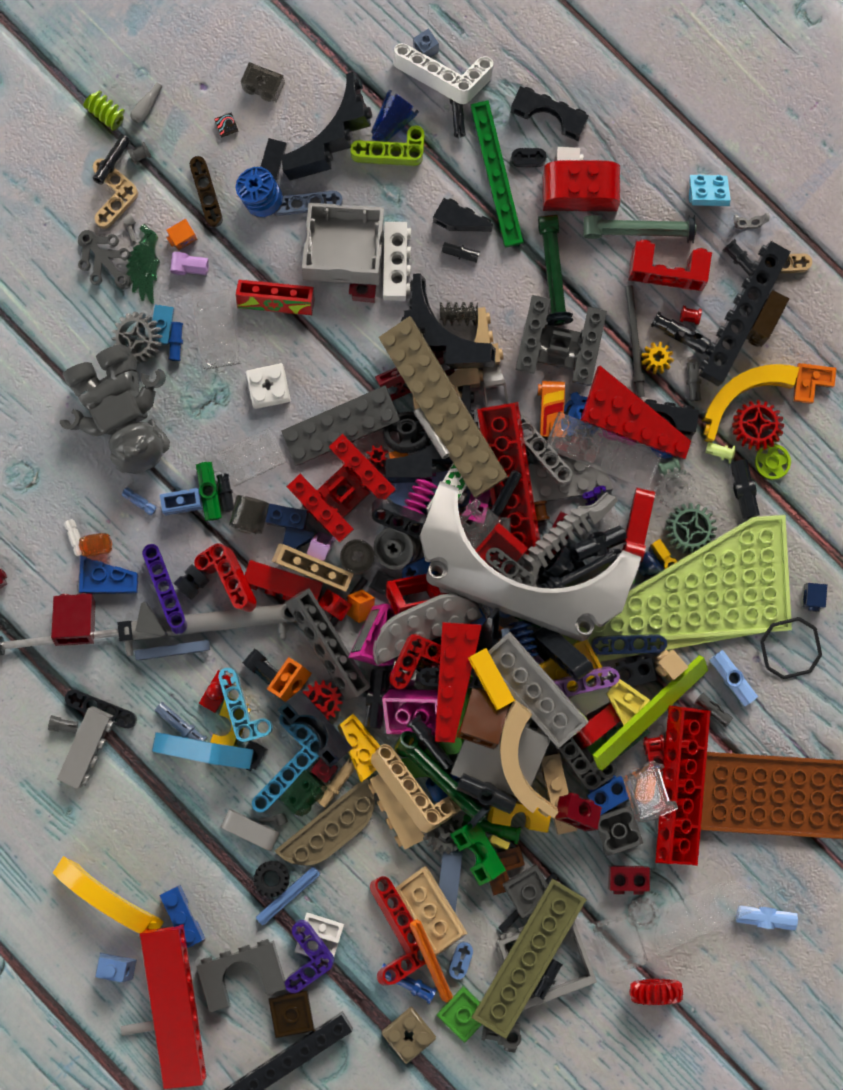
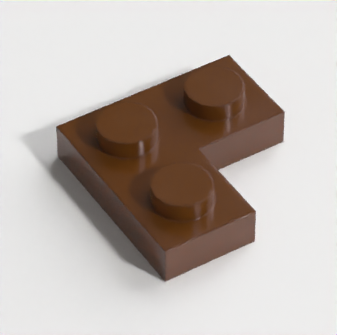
[489,846,525,896]

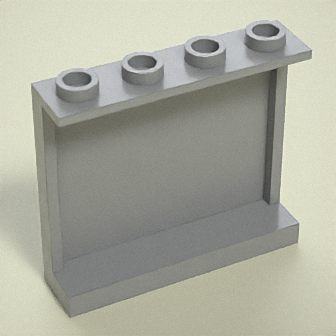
[451,722,550,802]

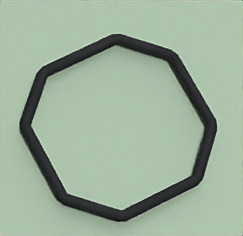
[760,617,822,679]

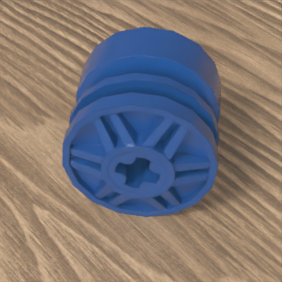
[235,167,283,217]

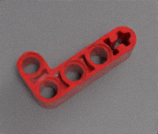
[622,488,655,563]
[194,543,257,612]
[572,703,621,750]

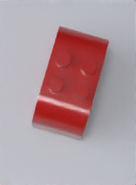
[543,160,620,212]

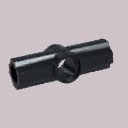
[730,459,760,519]
[570,526,627,562]
[364,669,388,729]
[456,773,518,814]

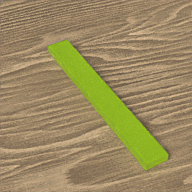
[593,655,708,771]

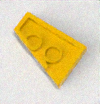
[337,714,383,782]

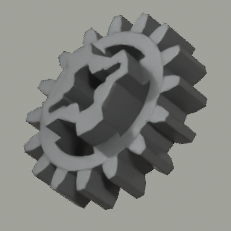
[422,817,461,854]

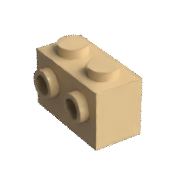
[653,649,688,681]

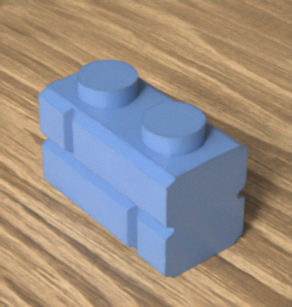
[160,488,203,516]

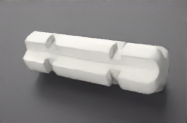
[64,519,86,556]

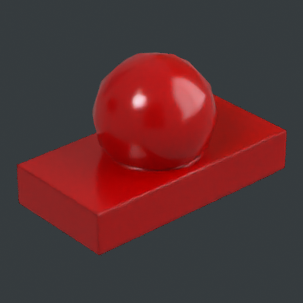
[199,670,233,713]

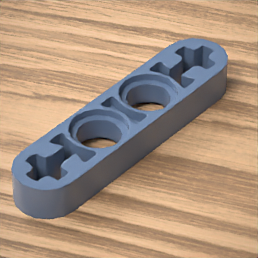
[273,191,343,216]
[134,640,210,661]

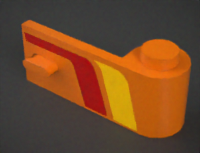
[537,381,565,438]

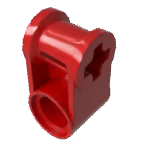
[643,734,665,773]

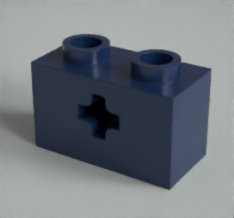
[266,503,309,530]

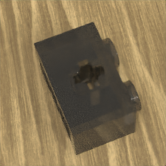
[241,62,285,102]

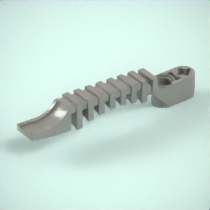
[513,492,618,587]

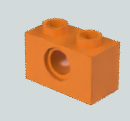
[267,657,312,702]

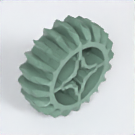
[665,503,717,554]

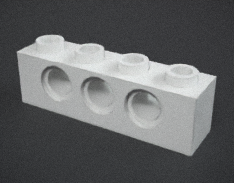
[383,222,411,301]

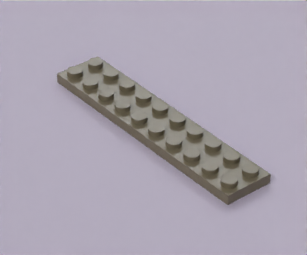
[378,316,508,498]

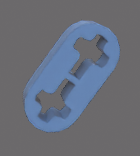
[449,941,473,979]

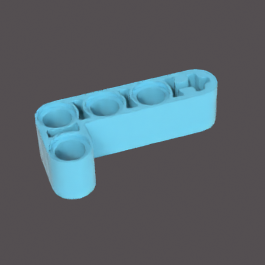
[219,668,273,742]

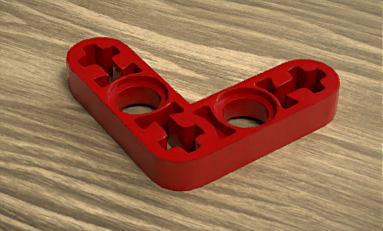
[389,634,441,689]

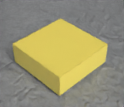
[488,835,510,851]

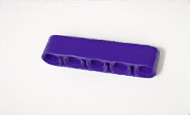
[142,544,188,634]

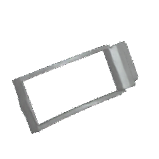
[481,365,509,407]

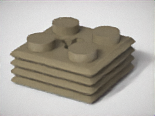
[382,1007,436,1064]

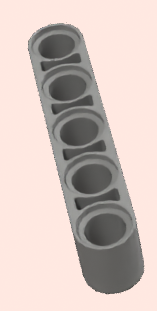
[520,412,572,486]

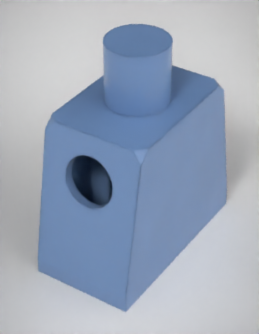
[96,953,137,982]

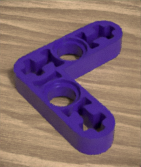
[285,920,334,993]

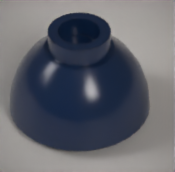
[638,551,664,577]

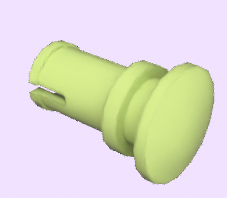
[705,442,736,464]

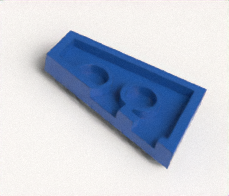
[79,555,138,594]

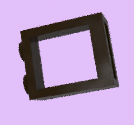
[746,290,790,347]

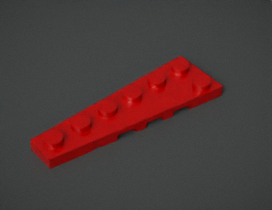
[435,622,482,743]

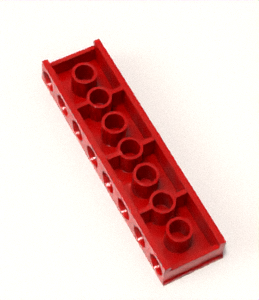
[477,402,540,555]
[655,705,711,866]
[140,925,207,1089]

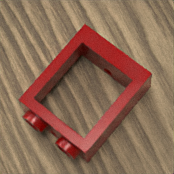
[386,574,443,615]

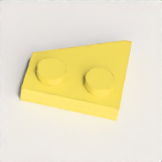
[606,679,650,726]

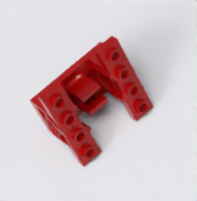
[286,434,396,543]

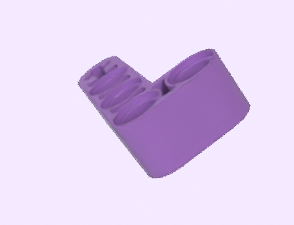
[553,666,620,697]

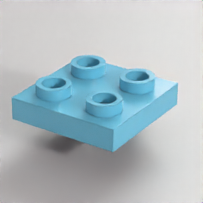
[689,174,731,206]

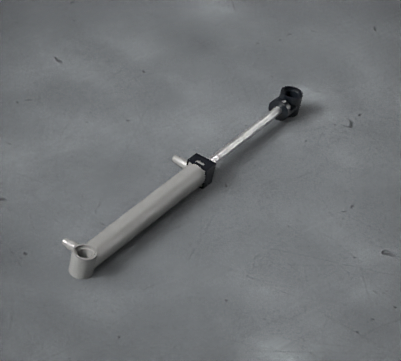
[0,604,296,657]

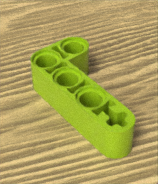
[350,125,424,166]

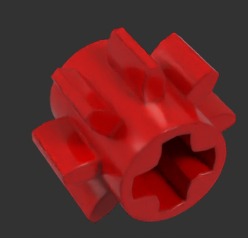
[366,445,389,468]

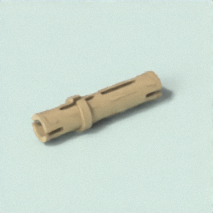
[316,757,355,808]

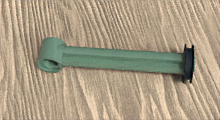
[583,215,696,243]

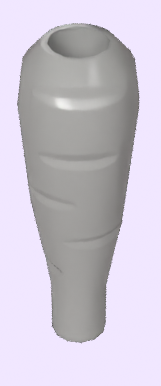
[130,82,162,123]

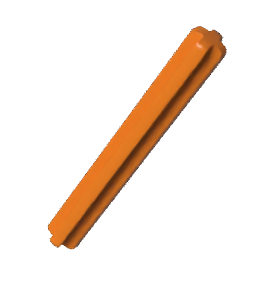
[410,919,453,1002]

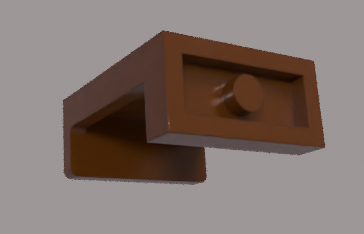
[457,688,509,750]

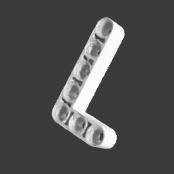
[393,43,493,104]

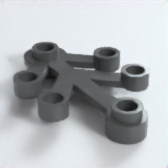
[78,230,131,290]

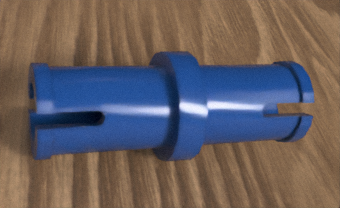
[168,322,183,361]

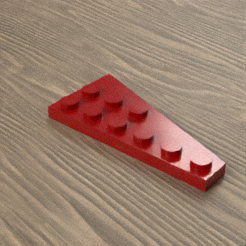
[580,365,691,459]

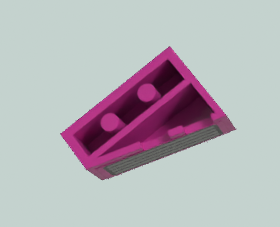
[348,603,395,667]

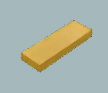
[468,648,515,711]

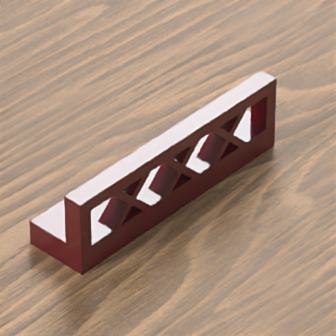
[375,351,455,401]

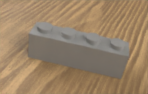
[57,706,114,789]

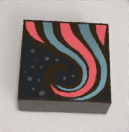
[214,112,239,138]

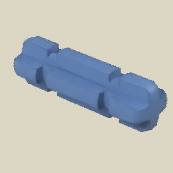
[122,487,157,515]

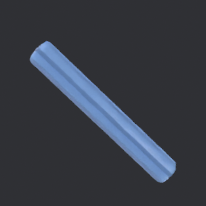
[256,866,320,925]

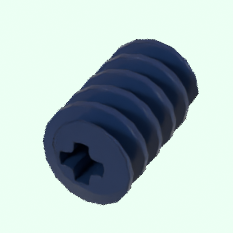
[507,621,538,659]

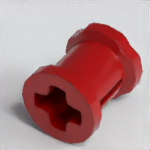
[679,305,702,325]

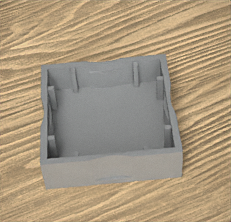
[302,203,384,285]

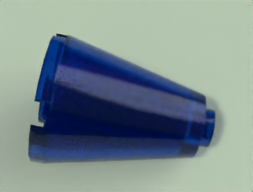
[370,90,419,142]

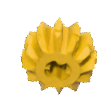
[641,342,674,374]

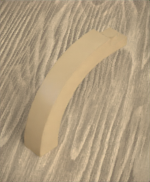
[500,700,558,818]

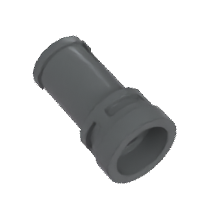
[48,715,78,734]

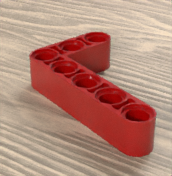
[370,876,426,986]

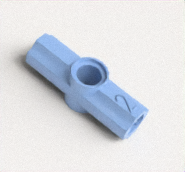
[709,650,758,707]
[736,905,798,930]

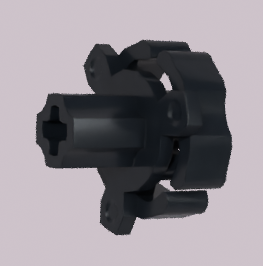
[537,542,575,585]

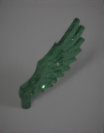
[126,224,160,304]

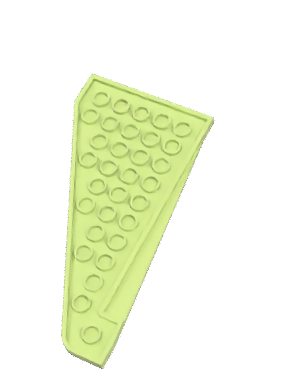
[562,515,792,662]

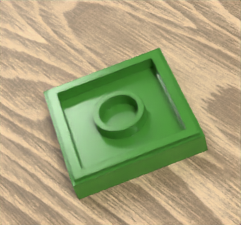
[436,985,482,1043]

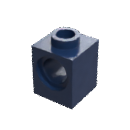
[802,583,828,612]

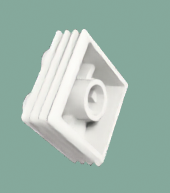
[246,363,291,409]

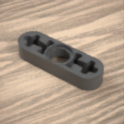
[485,548,534,586]

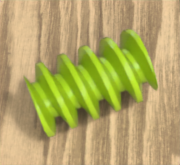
[83,90,125,131]

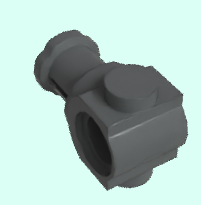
[481,1023,521,1053]

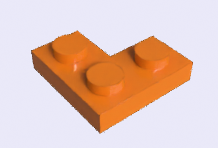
[793,363,836,404]

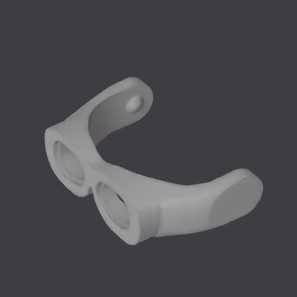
[733,213,770,229]

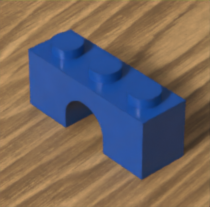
[159,885,205,948]

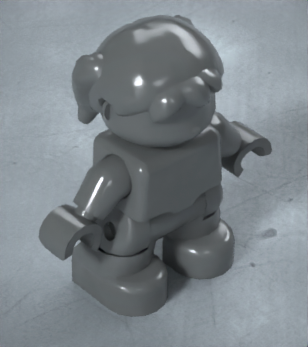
[60,345,170,474]

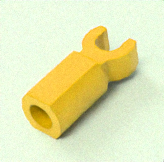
[650,539,678,569]

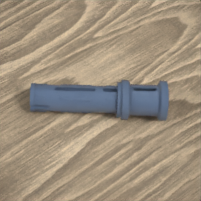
[155,702,208,741]

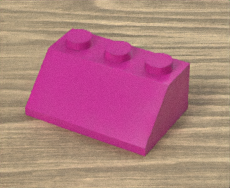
[382,689,438,736]

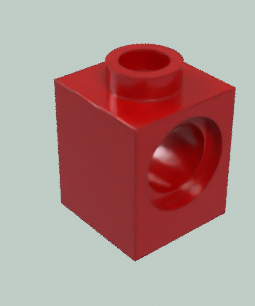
[318,589,352,621]

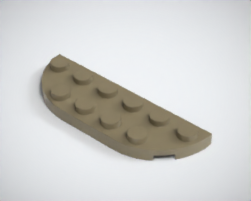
[274,778,375,866]

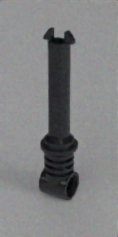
[537,549,622,589]

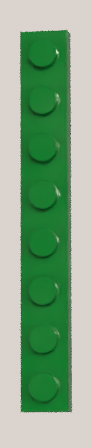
[470,100,523,248]

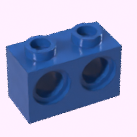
[586,775,633,814]

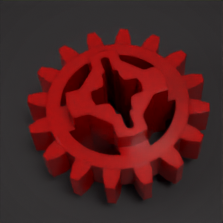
[303,680,343,721]

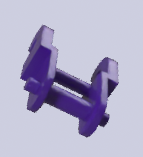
[582,486,606,506]

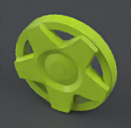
[755,444,791,480]

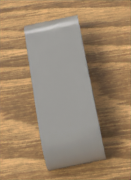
[220,809,280,851]

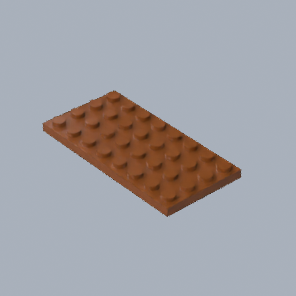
[701,752,843,839]

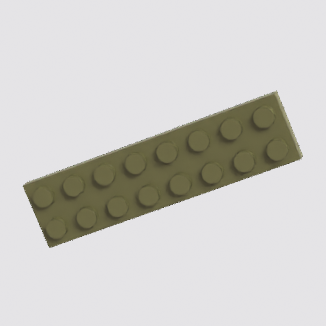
[472,878,587,1039]

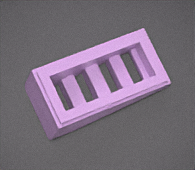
[307,531,336,561]

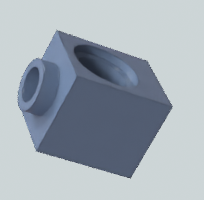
[413,28,439,57]

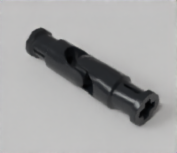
[651,311,725,362]

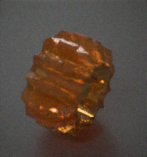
[79,533,112,557]

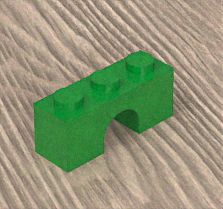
[450,823,506,886]

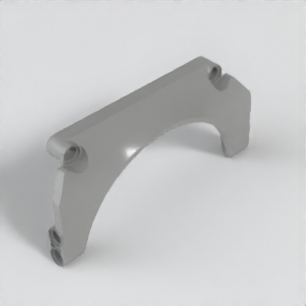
[420,481,641,641]

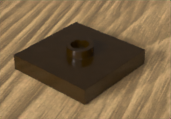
[268,990,315,1038]

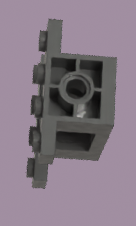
[516,295,607,386]

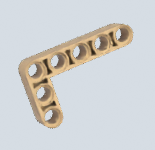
[371,744,462,833]

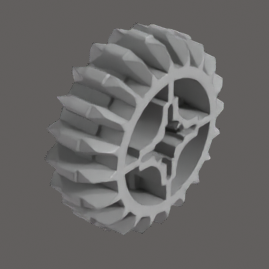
[111,312,163,363]

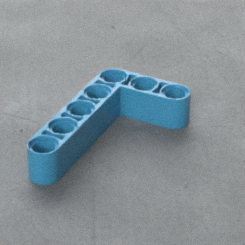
[252,714,319,812]
[152,732,254,769]

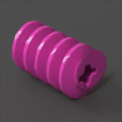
[403,479,438,515]

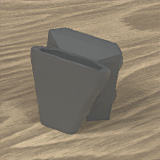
[598,806,643,856]

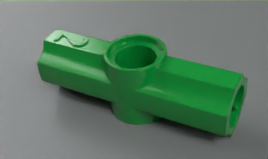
[196,462,222,521]

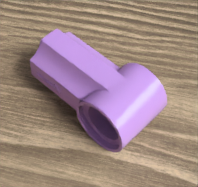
[170,252,209,275]

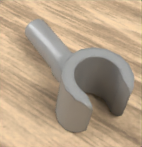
[123,214,136,242]

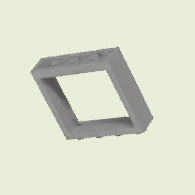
[497,921,597,1010]

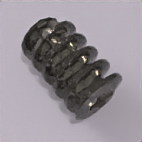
[440,302,478,326]

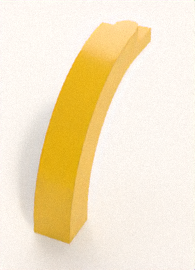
[702,364,800,443]
[52,856,164,934]

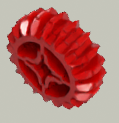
[732,400,784,451]
[629,979,684,1005]

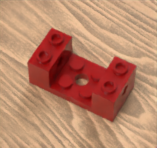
[628,240,712,291]

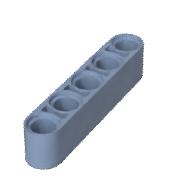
[439,849,463,912]

